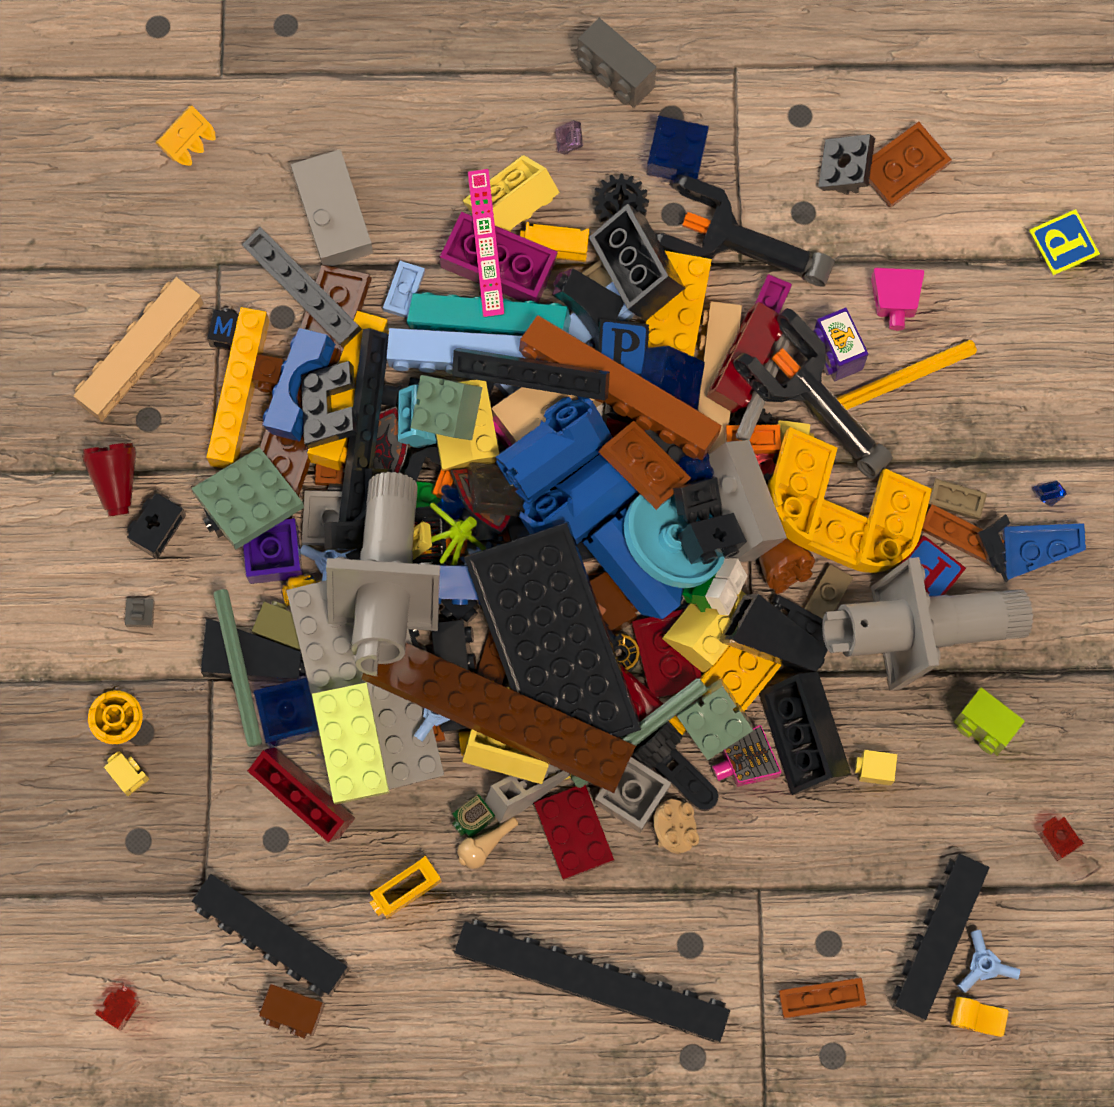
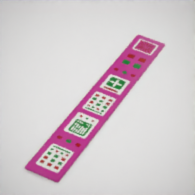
[468,169,504,317]

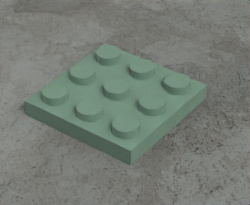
[192,447,304,549]

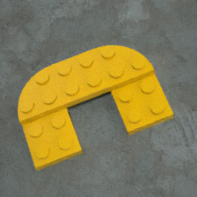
[767,427,932,573]

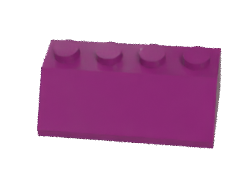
[440,212,558,304]

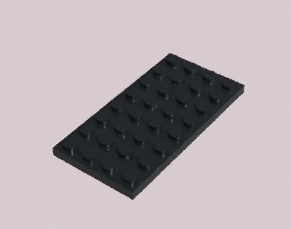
[464,522,641,738]

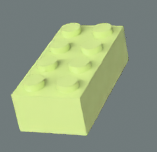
[312,683,390,804]

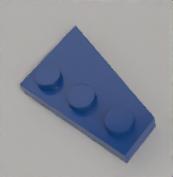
[1002,523,1086,580]

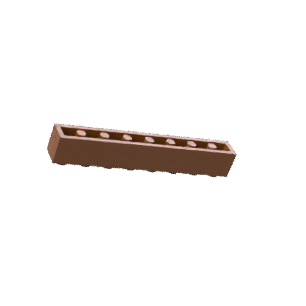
[519,315,722,460]

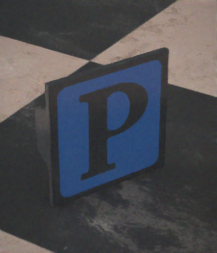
[595,318,649,378]

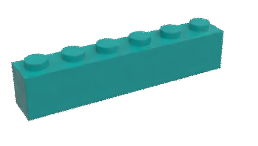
[407,292,571,336]

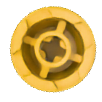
[88,691,143,744]

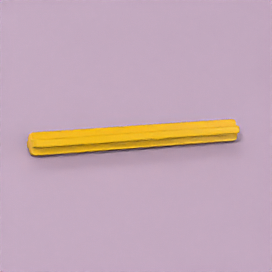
[836,340,977,410]

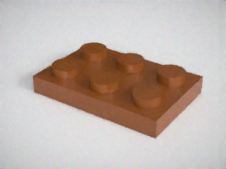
[869,122,952,208]
[599,421,691,510]

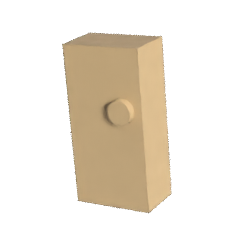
[491,387,604,445]

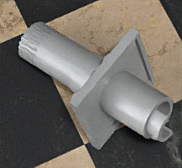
[326,472,440,676]
[822,557,1033,691]

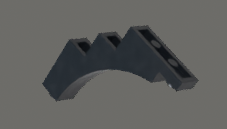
[552,268,657,423]

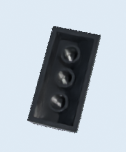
[759,672,852,795]

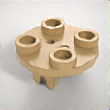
[653,799,699,854]

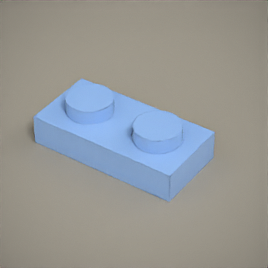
[383,261,425,319]

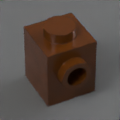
[252,354,284,393]

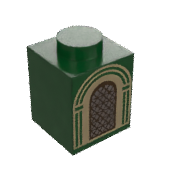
[451,794,496,837]

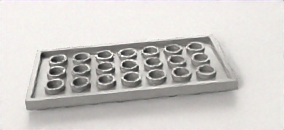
[286,580,445,790]

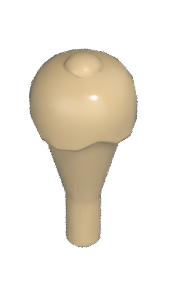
[457,817,518,869]

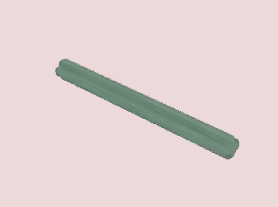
[213,589,262,747]
[571,678,707,788]

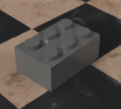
[577,17,657,108]

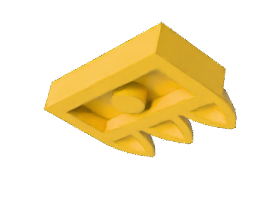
[155,105,216,166]

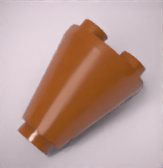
[759,538,815,594]

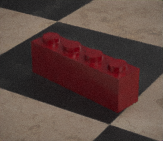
[706,302,783,413]
[247,747,355,843]

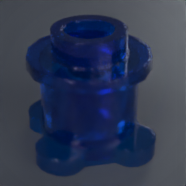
[679,453,714,483]
[437,485,465,520]

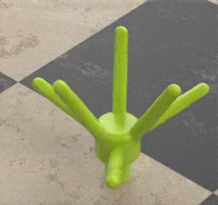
[430,503,486,565]

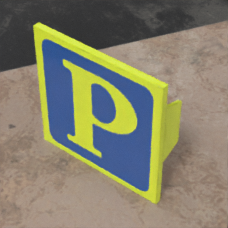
[1029,209,1100,275]

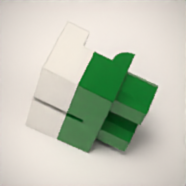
[683,558,747,616]

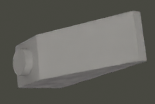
[485,764,571,824]

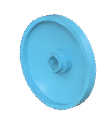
[624,494,725,588]

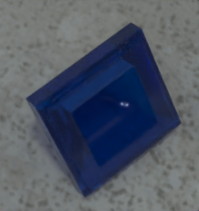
[1032,480,1067,507]

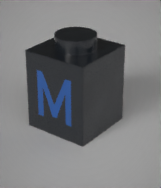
[207,308,239,351]

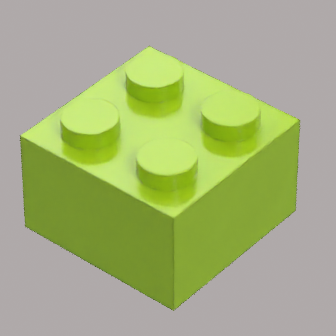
[954,687,1025,756]

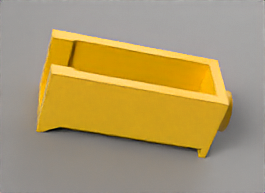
[520,222,589,262]
[369,856,442,919]

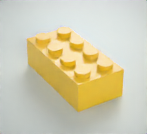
[646,251,712,368]

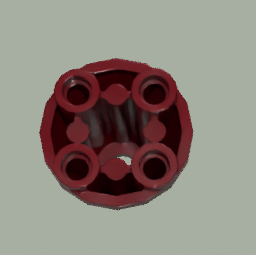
[82,443,136,517]

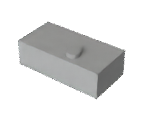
[291,149,373,267]
[694,440,787,562]

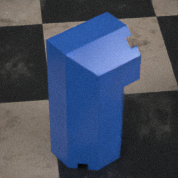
[496,396,613,505]
[519,454,638,544]
[583,506,684,619]

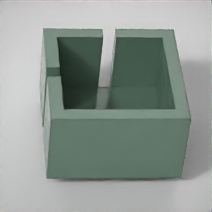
[410,375,483,440]
[677,679,753,760]

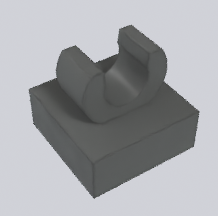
[125,598,155,628]

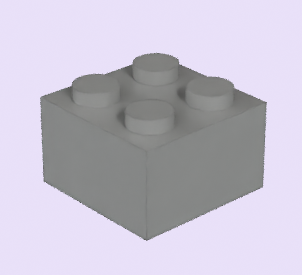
[595,757,671,834]

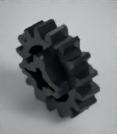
[592,173,649,223]

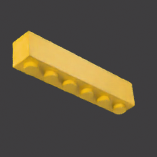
[206,307,270,468]
[307,311,389,471]

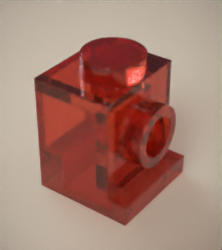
[1038,816,1084,862]
[94,985,140,1031]

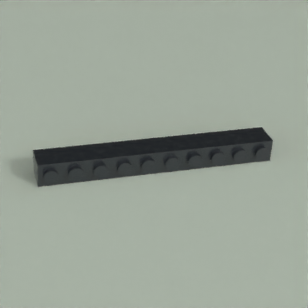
[454,919,730,1044]

